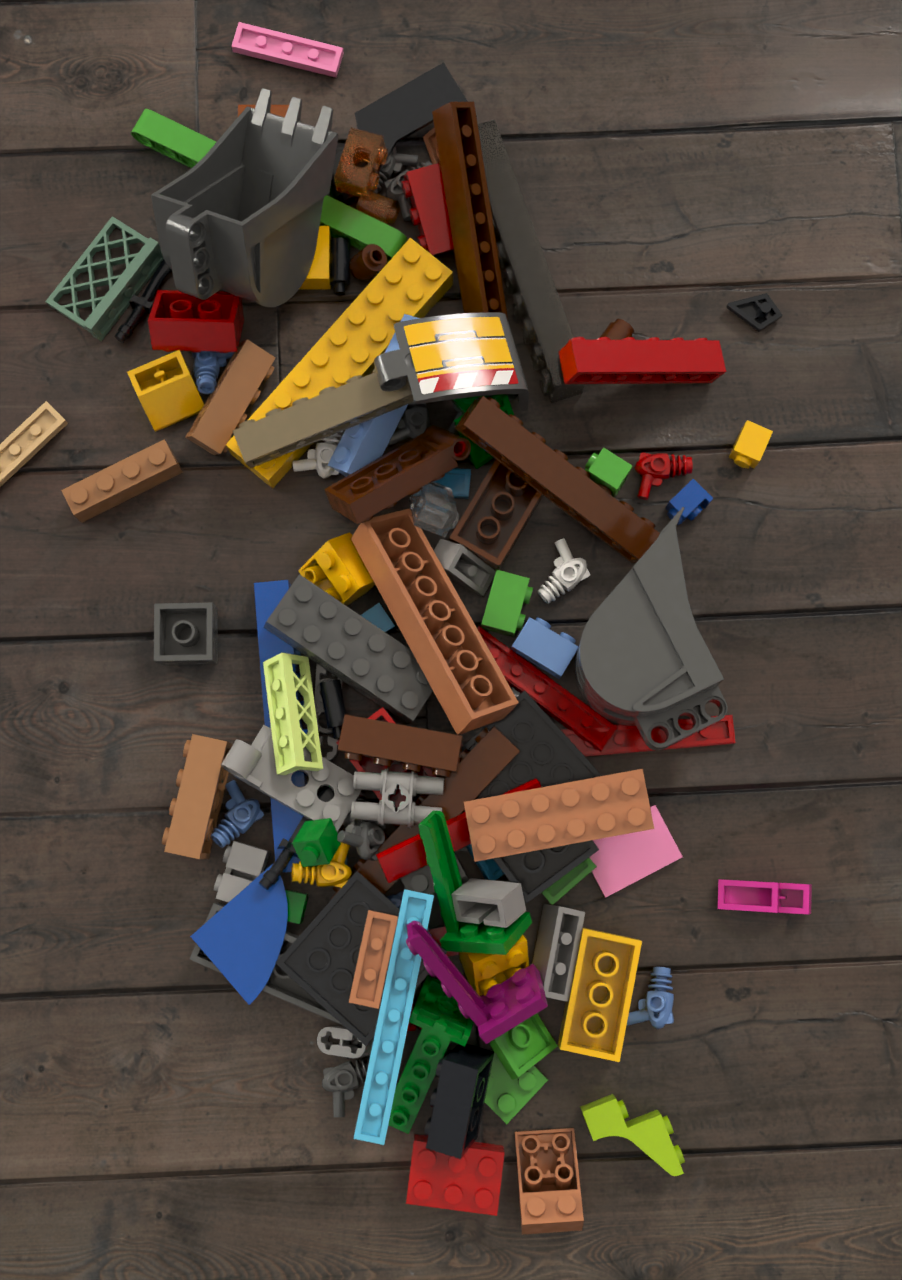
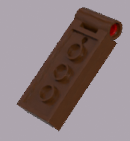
[324,425,471,524]

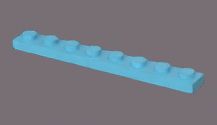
[354,889,434,1145]

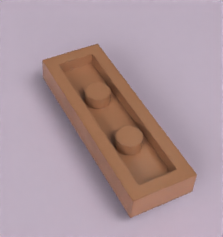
[349,910,399,1009]

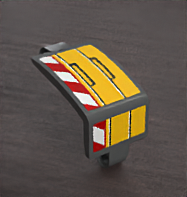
[374,312,529,412]

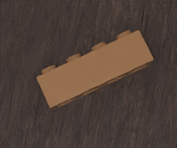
[185,339,275,455]
[61,439,183,522]

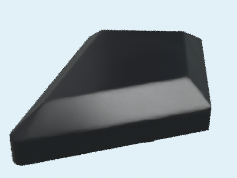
[726,293,783,332]

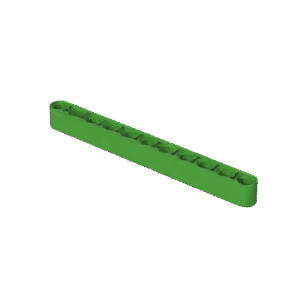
[131,109,407,263]

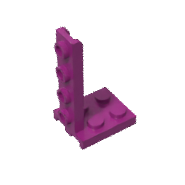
[406,921,548,1044]

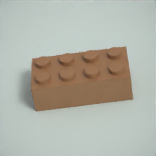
[162,734,233,859]

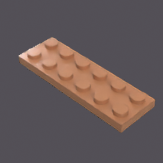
[464,769,654,862]

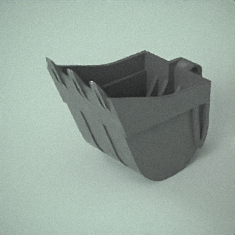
[151,88,338,307]
[575,507,728,751]

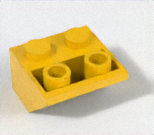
[127,350,204,432]
[298,532,375,606]
[459,935,529,996]

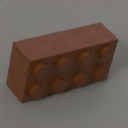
[449,460,543,571]

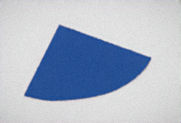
[190,864,288,1005]

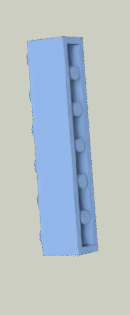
[328,314,419,477]

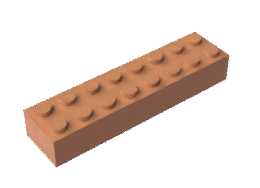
[351,508,519,735]

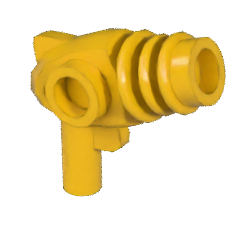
[291,843,352,888]

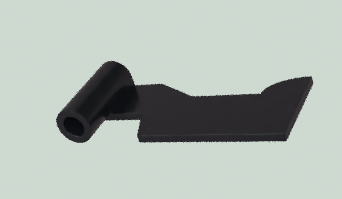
[329,63,477,206]

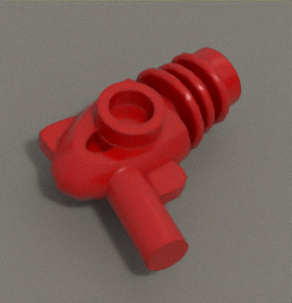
[634,452,693,500]

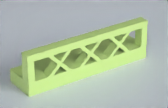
[263,653,323,775]

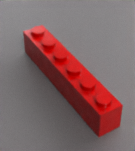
[558,337,726,384]

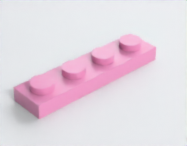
[231,22,344,78]

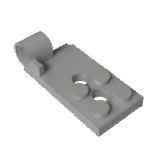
[220,725,362,832]

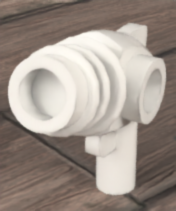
[293,431,343,479]
[537,538,590,604]

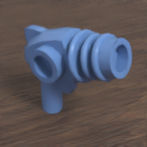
[192,351,234,394]
[211,780,264,848]
[627,967,674,1029]

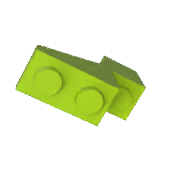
[580,1094,685,1176]

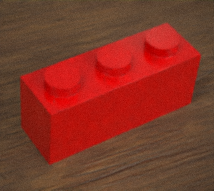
[401,163,454,256]

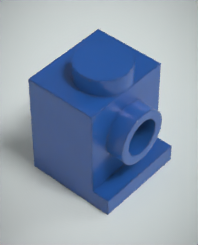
[665,479,713,525]

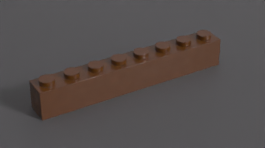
[432,102,508,320]
[455,396,660,563]
[331,727,520,900]

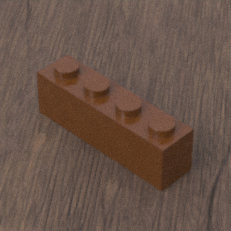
[338,715,464,778]

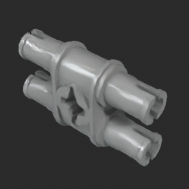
[351,769,444,828]

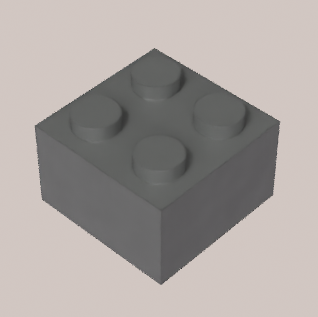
[154,602,218,666]

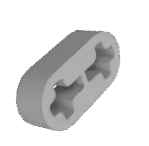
[317,1026,373,1058]

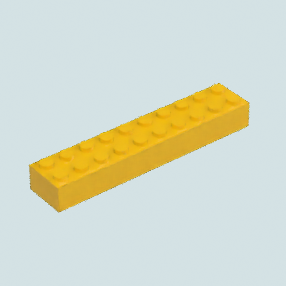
[226,238,453,489]

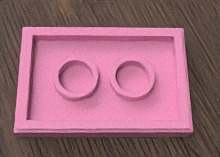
[589,805,683,898]

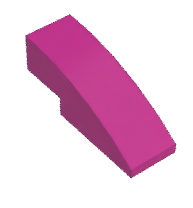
[718,879,812,914]

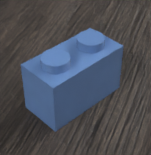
[511,617,579,680]

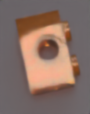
[334,127,388,199]

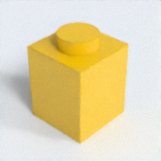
[729,420,773,468]

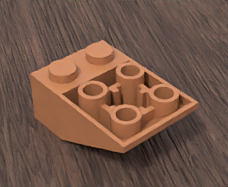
[515,1128,584,1235]

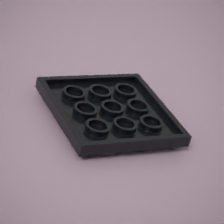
[461,690,602,800]
[276,871,447,1046]

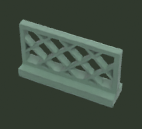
[45,216,164,341]

